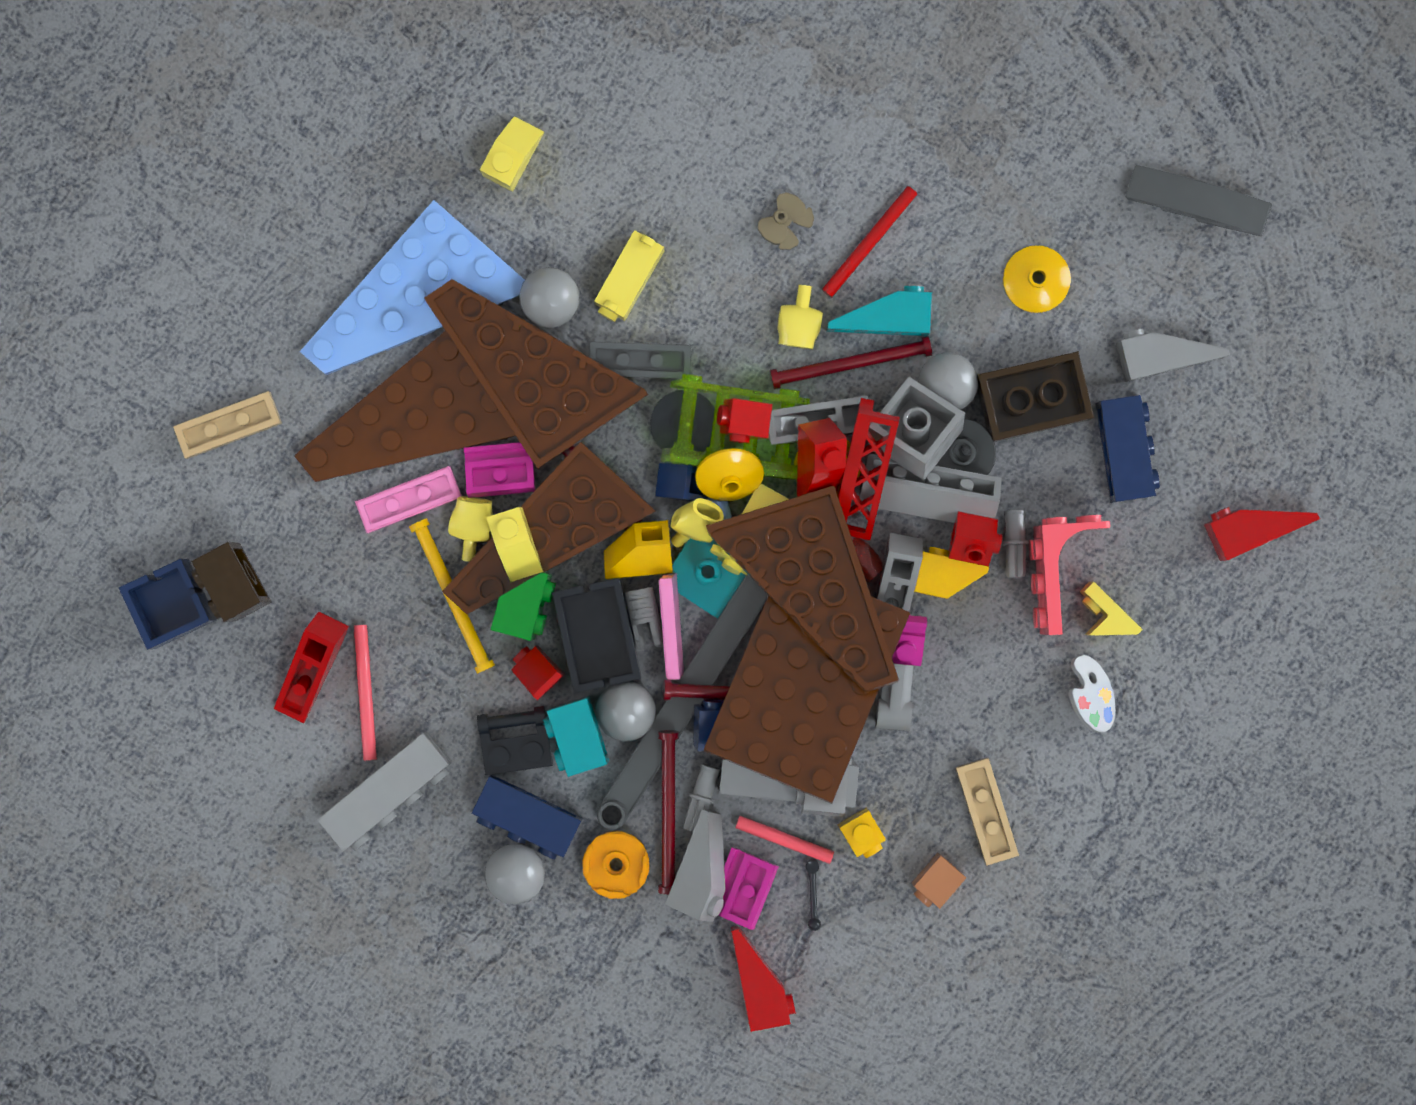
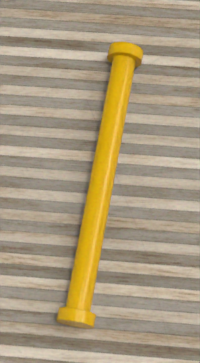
[409,518,495,674]

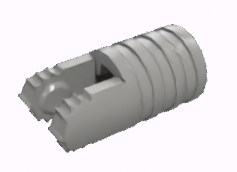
[624,587,664,652]

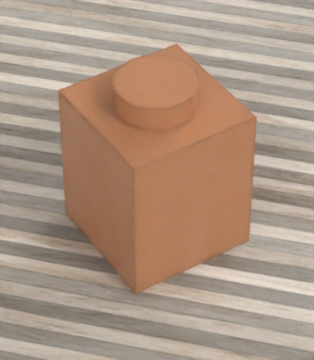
[912,852,966,909]

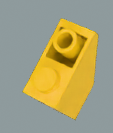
[604,520,673,579]
[914,547,989,599]

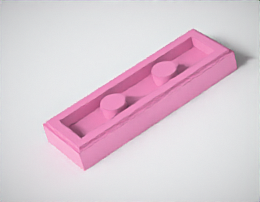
[355,466,462,534]
[659,573,684,680]

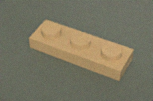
[173,391,282,459]
[955,757,1019,866]

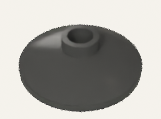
[935,418,996,475]

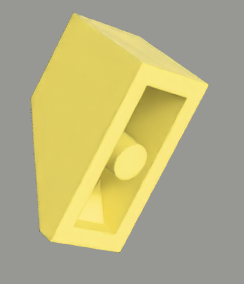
[480,116,544,192]
[486,507,543,582]

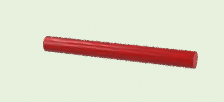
[822,186,918,298]

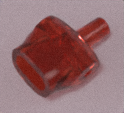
[852,537,883,582]

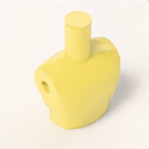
[777,285,823,349]
[448,496,493,562]
[671,498,724,548]

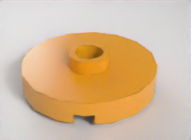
[582,831,650,899]

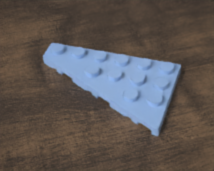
[300,200,525,375]

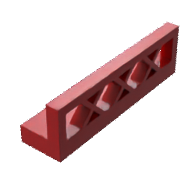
[838,398,900,540]

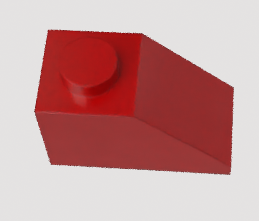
[511,645,565,700]

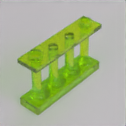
[661,374,810,480]

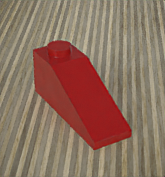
[797,418,847,497]
[1204,507,1320,561]
[274,612,349,724]
[731,925,796,1032]

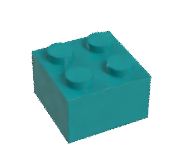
[543,696,610,777]

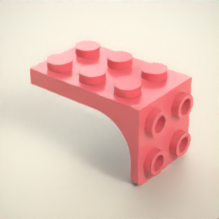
[1029,515,1110,635]

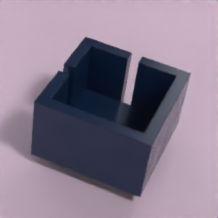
[119,559,217,650]

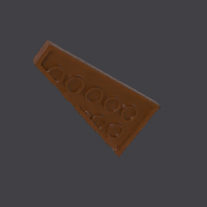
[442,442,656,614]

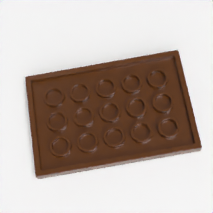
[704,596,910,804]

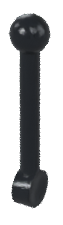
[806,860,821,931]

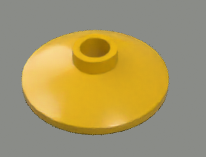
[1003,245,1071,313]
[695,448,764,501]

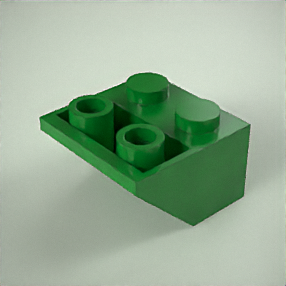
[490,572,556,641]

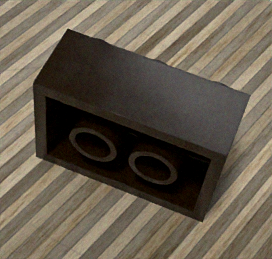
[977,351,1094,442]

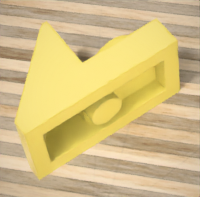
[1080,582,1143,635]

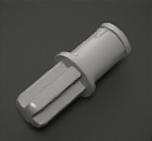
[1002,510,1029,578]
[683,764,721,832]

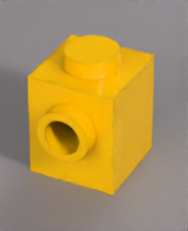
[837,807,886,858]

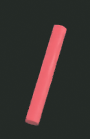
[735,816,835,864]

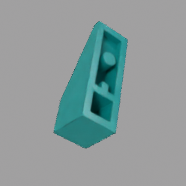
[827,286,932,336]

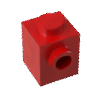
[717,398,773,444]
[948,511,1002,567]

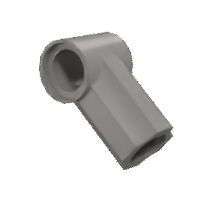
[875,664,913,732]

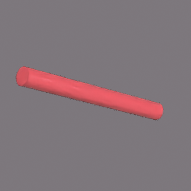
[354,625,377,761]

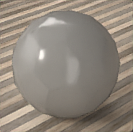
[520,267,580,328]
[918,352,978,410]
[596,681,655,741]
[484,844,545,905]

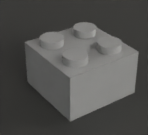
[868,377,965,480]

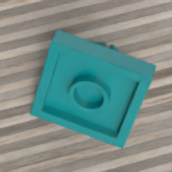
[672,538,746,619]

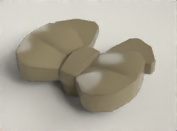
[758,192,814,250]

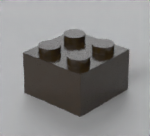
[191,542,272,622]

